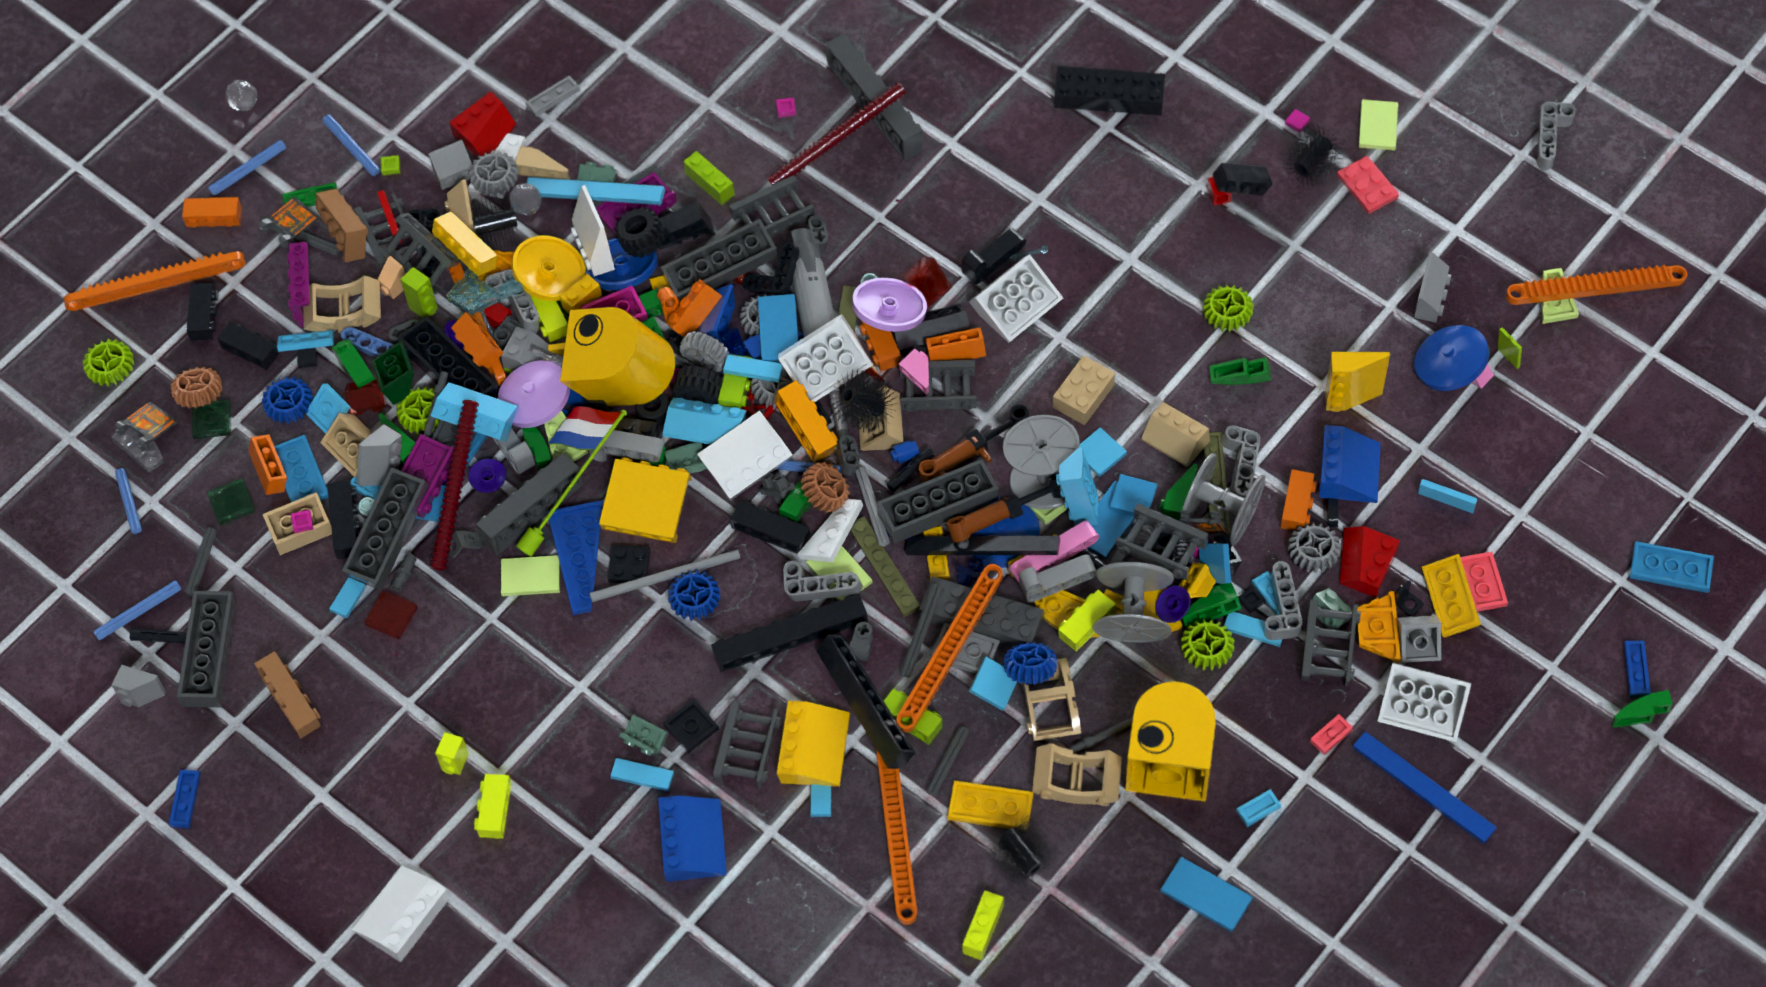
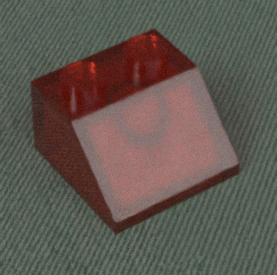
[897,257,953,308]
[344,379,387,415]

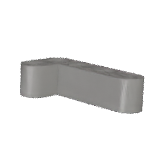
[1537,102,1576,170]
[485,269,540,333]
[1220,425,1260,498]
[492,428,535,475]
[589,430,665,462]
[1019,555,1097,602]
[783,561,863,602]
[1264,561,1302,640]

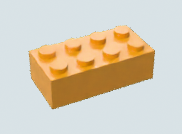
[774,380,838,463]

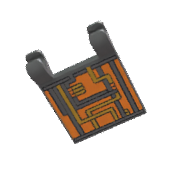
[259,197,320,249]
[115,401,178,451]
[1179,511,1229,535]

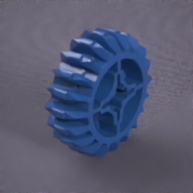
[262,376,313,425]
[668,570,721,622]
[1004,642,1057,685]

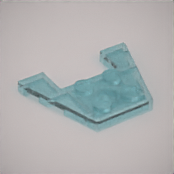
[446,269,524,315]

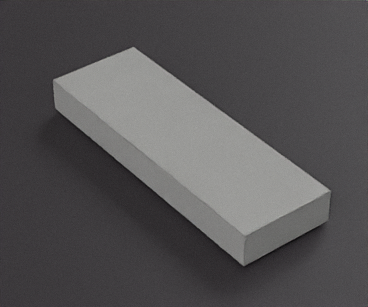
[525,75,580,117]

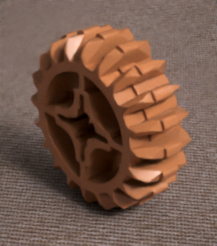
[171,367,222,409]
[800,462,850,513]

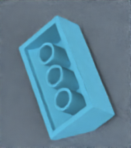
[431,383,518,442]
[663,397,746,445]
[1056,447,1098,526]

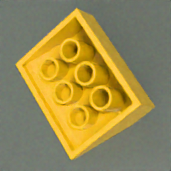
[1325,352,1390,412]
[777,701,850,787]

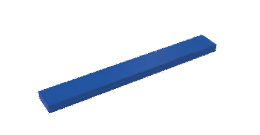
[1353,731,1497,844]

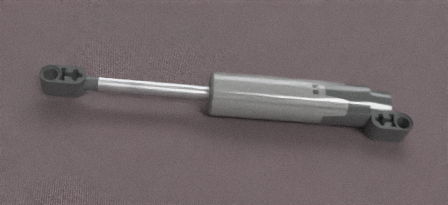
[787,215,860,476]

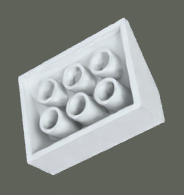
[571,185,615,276]
[969,254,1063,343]
[778,314,873,402]
[697,411,793,501]
[1378,663,1471,742]
[352,865,450,962]

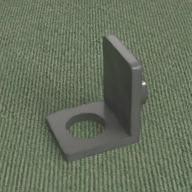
[449,531,483,559]

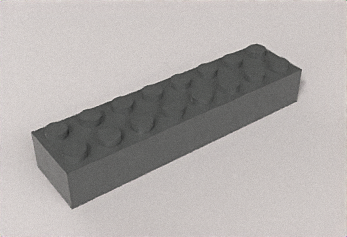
[825,34,924,161]

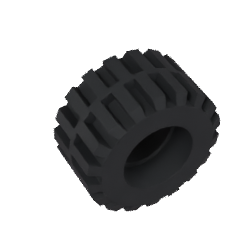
[615,208,666,258]
[672,366,723,404]

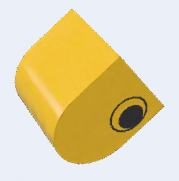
[560,307,675,407]
[1125,682,1216,802]

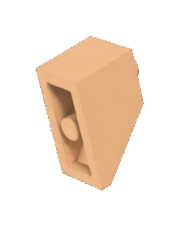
[378,256,405,300]

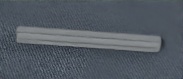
[855,466,890,547]

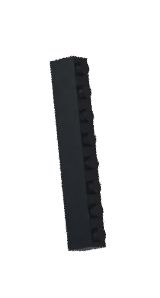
[711,594,868,673]
[817,635,915,769]

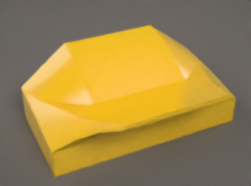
[1179,563,1216,598]

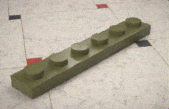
[850,516,920,618]

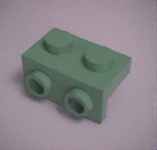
[577,162,618,183]
[665,442,707,474]
[1307,588,1352,630]
[619,715,669,756]

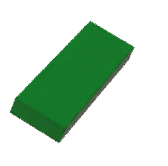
[283,182,338,207]

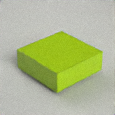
[381,155,400,175]

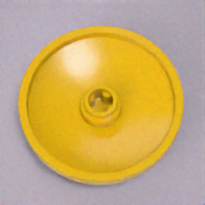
[511,236,586,301]

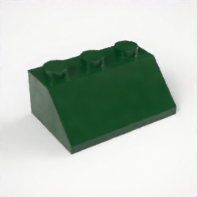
[371,340,414,405]

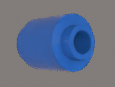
[890,440,919,464]

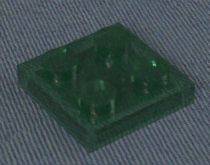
[192,399,231,439]
[207,478,256,526]

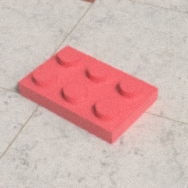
[1337,156,1399,214]
[1461,552,1508,612]

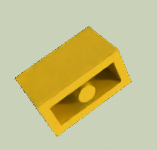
[560,273,602,314]

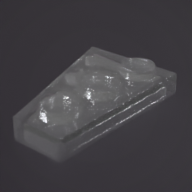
[528,344,563,368]
[111,427,164,473]

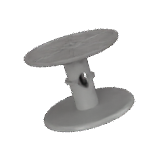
[1003,415,1080,509]
[1182,453,1266,546]
[1093,562,1174,643]

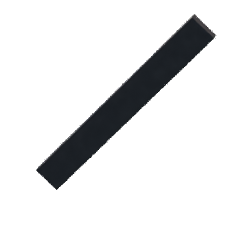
[905,536,1061,555]

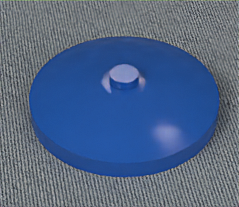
[585,238,658,290]
[1414,325,1490,391]
[967,496,1040,568]

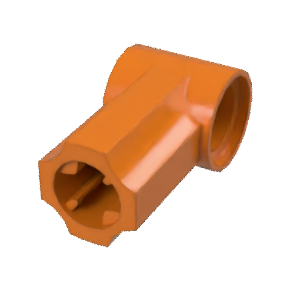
[657,287,679,323]

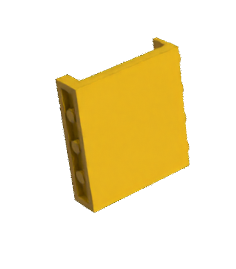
[599,458,692,543]

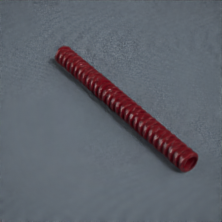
[767,82,907,185]
[429,400,479,571]

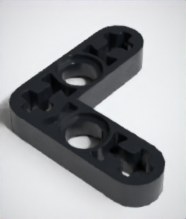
[742,242,800,295]

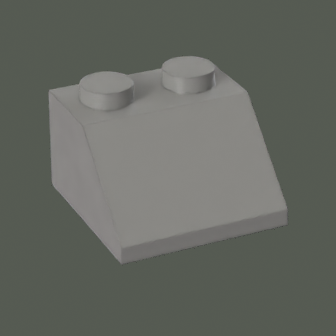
[428,140,472,190]
[501,326,549,371]
[1397,615,1441,663]
[112,665,166,707]

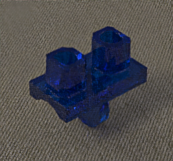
[719,327,747,356]
[956,559,991,587]

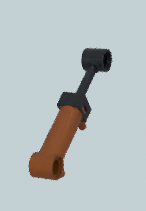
[919,404,1029,483]
[946,472,1062,542]

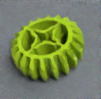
[1203,284,1254,333]
[83,338,134,387]
[396,386,440,435]
[1181,619,1234,671]

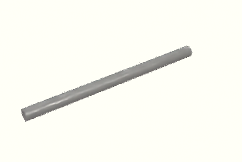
[589,549,740,602]

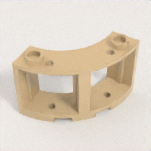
[303,276,381,333]
[1021,658,1081,741]
[1032,743,1122,806]

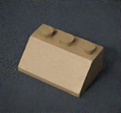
[445,179,476,234]
[858,386,903,451]
[1141,402,1210,467]
[320,412,372,477]

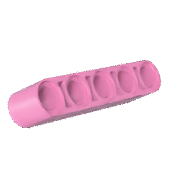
[1009,521,1100,584]

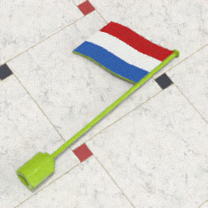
[516,407,627,557]

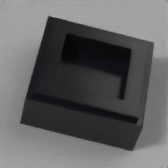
[297,348,317,368]
[1238,587,1266,614]

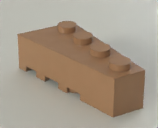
[316,189,368,263]
[254,651,321,739]

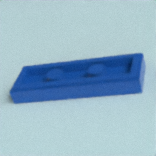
[1623,641,1651,698]
[169,770,201,829]

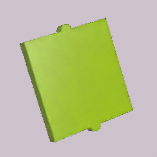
[1497,327,1522,369]

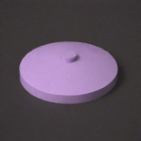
[852,278,927,332]
[497,361,570,428]

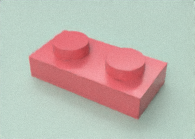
[1310,714,1353,755]

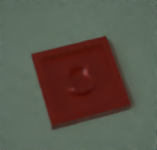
[364,591,418,640]

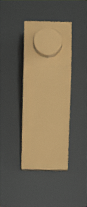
[515,147,570,180]

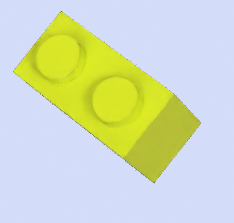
[435,732,469,775]

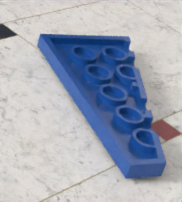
[547,500,603,615]

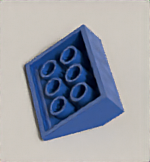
[1319,425,1381,503]
[658,796,727,882]

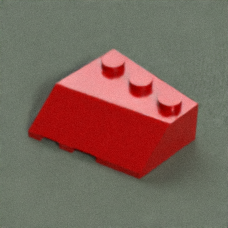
[449,91,516,158]
[1340,526,1400,598]

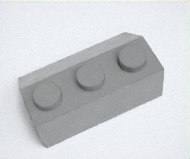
[1414,252,1451,322]
[357,424,402,486]

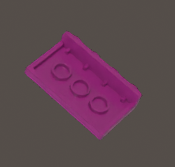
[595,172,677,237]
[287,242,310,327]
[401,434,454,519]

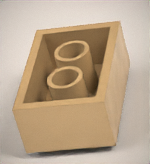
[1053,355,1116,425]
[263,492,332,555]

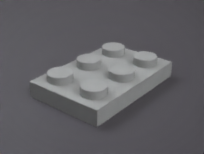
[931,622,1000,674]

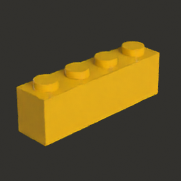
[432,212,498,276]

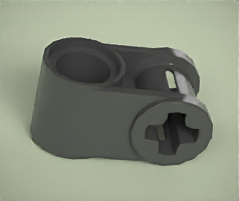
[493,315,522,351]
[849,622,873,662]

